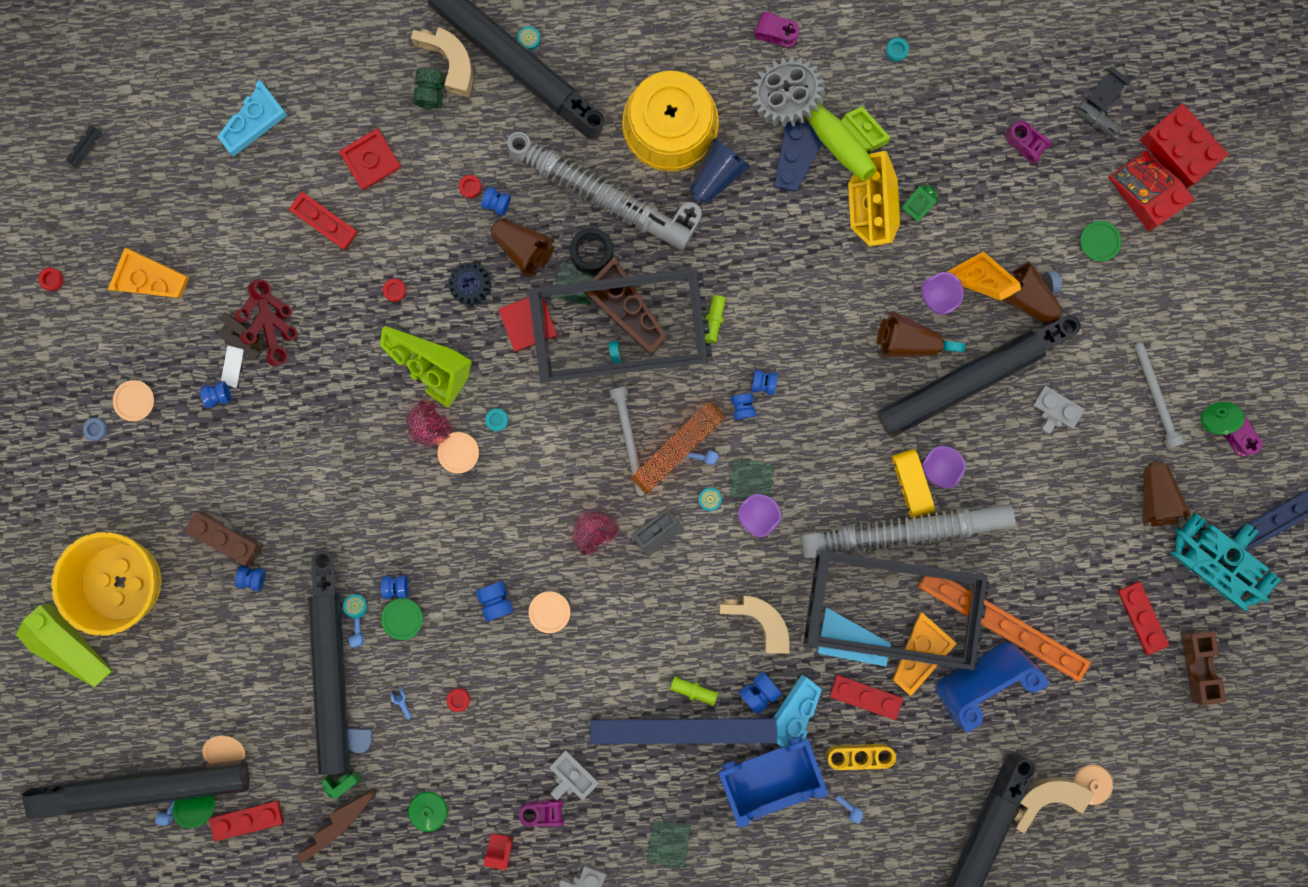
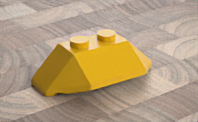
[848,151,900,247]

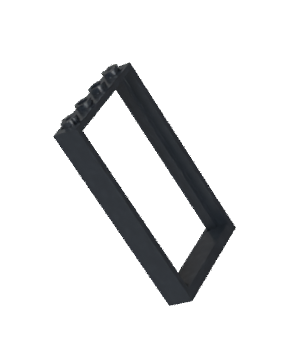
[528,268,712,383]
[803,550,989,670]

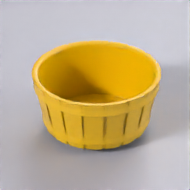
[622,71,719,172]
[52,532,161,636]

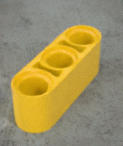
[892,449,935,519]
[825,744,896,770]

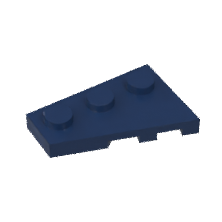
[774,121,823,192]

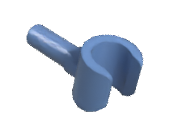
[685,450,719,465]
[348,618,365,648]
[390,686,412,720]
[835,794,863,824]
[155,801,175,826]

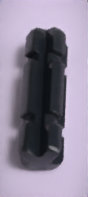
[66,126,102,168]

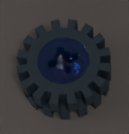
[448,263,491,306]

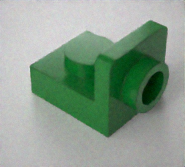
[901,184,939,222]
[321,772,362,800]

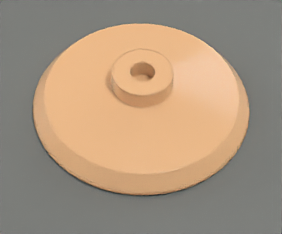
[113,380,154,421]
[438,432,479,473]
[529,591,570,633]
[202,736,245,764]
[1074,765,1113,805]

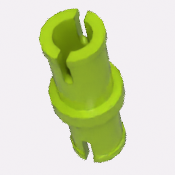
[705,295,726,343]
[670,676,719,707]

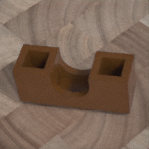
[184,511,263,566]
[1181,629,1226,706]

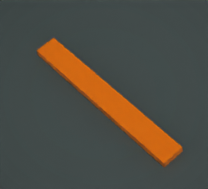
[918,576,1091,682]

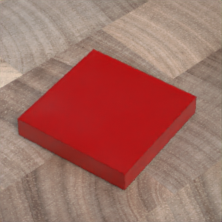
[339,128,402,191]
[498,297,557,352]

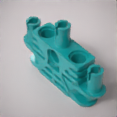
[1170,513,1281,612]

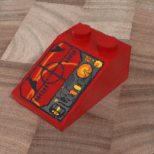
[1108,150,1195,232]

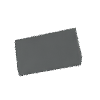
[631,507,684,557]

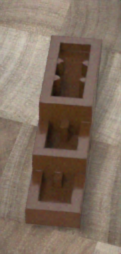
[296,788,377,864]

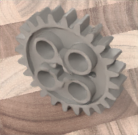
[751,57,825,127]

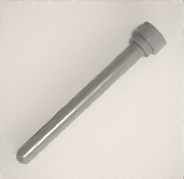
[1135,342,1185,449]
[609,386,646,496]

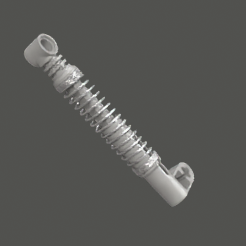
[507,132,702,251]
[801,504,1016,558]

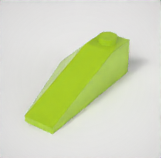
[380,326,472,408]
[16,603,112,687]

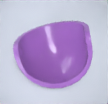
[921,272,964,315]
[922,446,966,489]
[738,494,781,537]

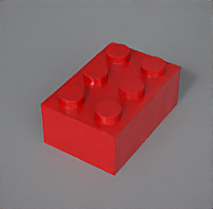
[1139,103,1229,189]

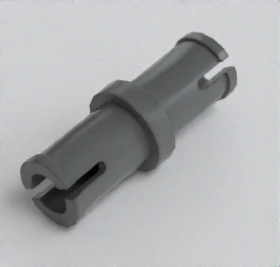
[1075,100,1121,138]

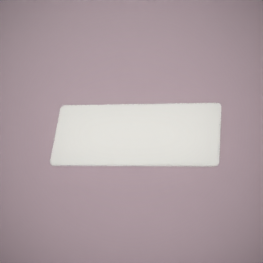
[221,346,244,388]

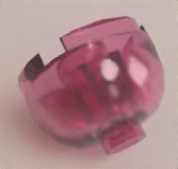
[407,399,452,446]
[572,511,619,556]

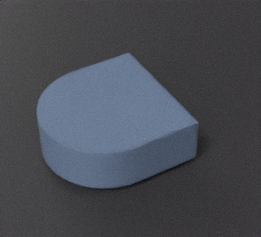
[348,728,373,753]

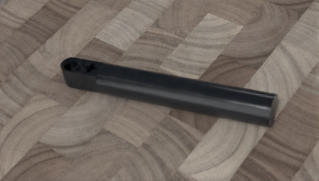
[428,0,605,139]
[877,315,1081,438]
[308,550,351,775]
[946,753,1035,887]
[21,759,250,819]

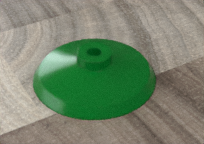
[1080,221,1122,261]
[1200,402,1245,435]
[381,598,423,640]
[408,792,448,832]
[173,796,215,828]

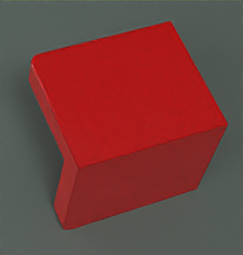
[483,833,514,870]

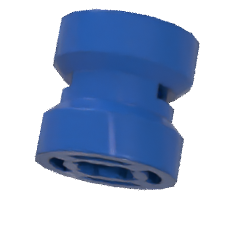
[481,187,511,217]
[751,369,778,395]
[200,381,231,409]
[730,393,757,420]
[235,565,266,592]
[381,575,408,599]

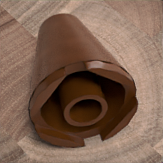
[491,218,555,278]
[1001,262,1062,324]
[877,311,944,358]
[1142,461,1192,527]

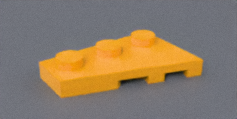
[108,248,190,298]
[947,251,1021,301]
[892,612,957,696]

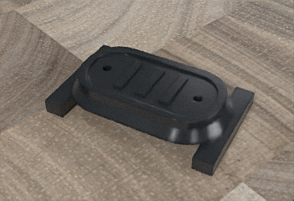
[1086,66,1131,113]

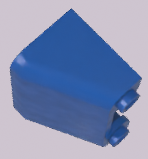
[936,643,1050,733]
[719,736,829,828]

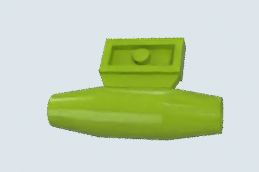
[806,104,891,181]

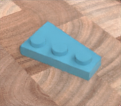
[218,79,288,157]
[817,607,891,667]
[773,675,822,747]

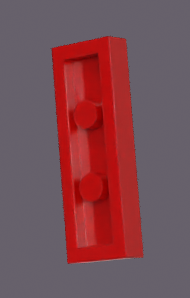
[288,192,358,251]
[1117,582,1170,655]
[829,674,903,720]
[209,800,284,841]

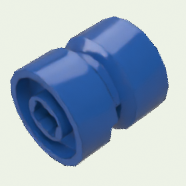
[475,581,514,622]
[738,671,782,715]

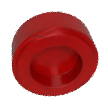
[459,175,482,199]
[38,268,64,291]
[383,279,407,302]
[446,688,470,712]

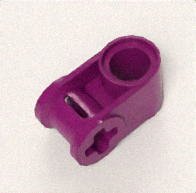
[754,12,799,48]
[1005,121,1052,164]
[1223,415,1262,457]
[519,799,564,827]

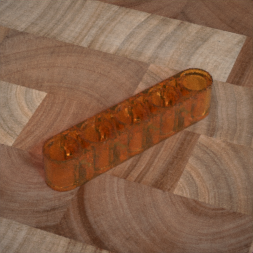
[630,400,726,495]

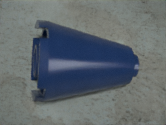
[690,138,751,204]

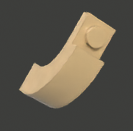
[411,27,474,98]
[719,595,789,654]
[1013,777,1094,834]

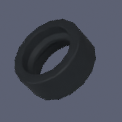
[570,228,614,274]

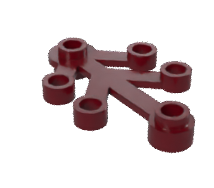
[234,279,298,367]

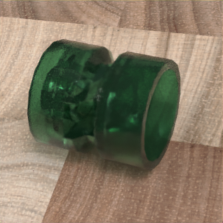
[412,68,445,109]

